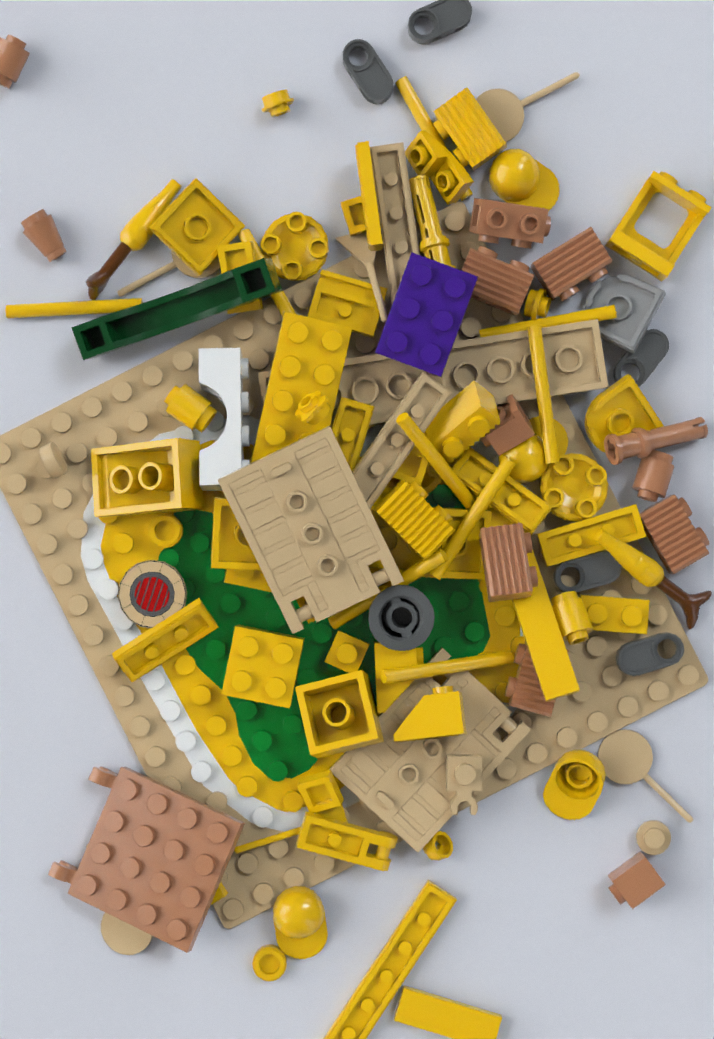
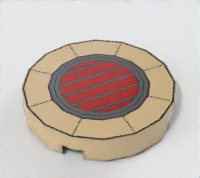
[118,560,187,628]

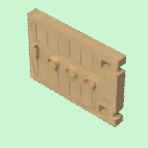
[218,426,404,634]
[329,647,531,853]

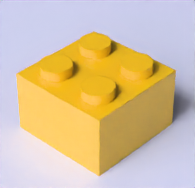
[221,624,305,708]
[295,670,384,758]

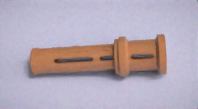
[604,417,708,465]

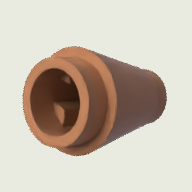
[21,209,67,262]

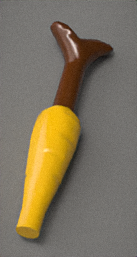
[86,179,182,300]
[594,529,712,629]

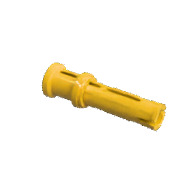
[409,175,456,268]

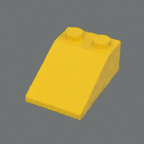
[91,438,204,517]

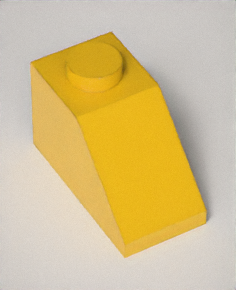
[374,642,424,713]
[393,686,467,742]

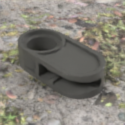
[408,0,472,45]
[343,39,393,104]
[613,329,669,387]
[553,551,622,592]
[616,632,684,676]

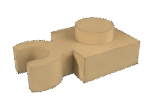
[446,754,482,815]

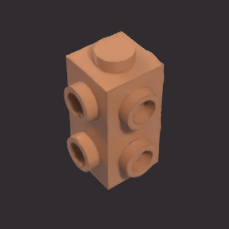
[469,198,551,249]

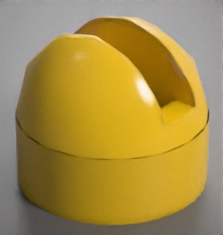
[423,831,453,861]

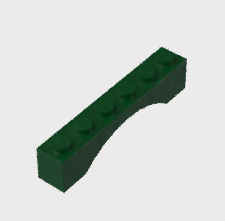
[71,258,283,360]

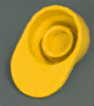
[489,149,560,211]
[498,416,568,483]
[543,749,606,820]
[273,886,328,959]

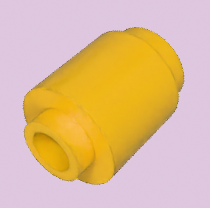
[164,384,217,433]
[550,591,593,645]

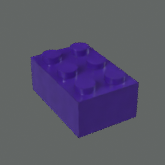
[375,252,478,377]

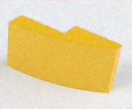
[405,130,474,205]

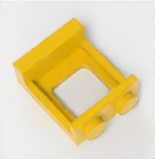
[605,171,712,282]

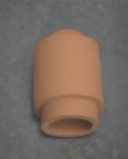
[0,34,30,89]
[632,450,674,502]

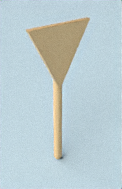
[335,232,388,322]

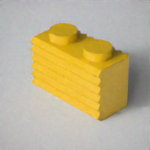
[433,87,507,171]
[425,381,500,462]
[373,480,455,560]

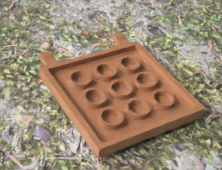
[48,766,245,953]

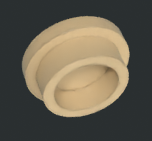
[636,820,671,855]

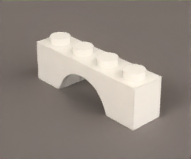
[198,348,250,491]

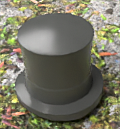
[368,585,435,651]

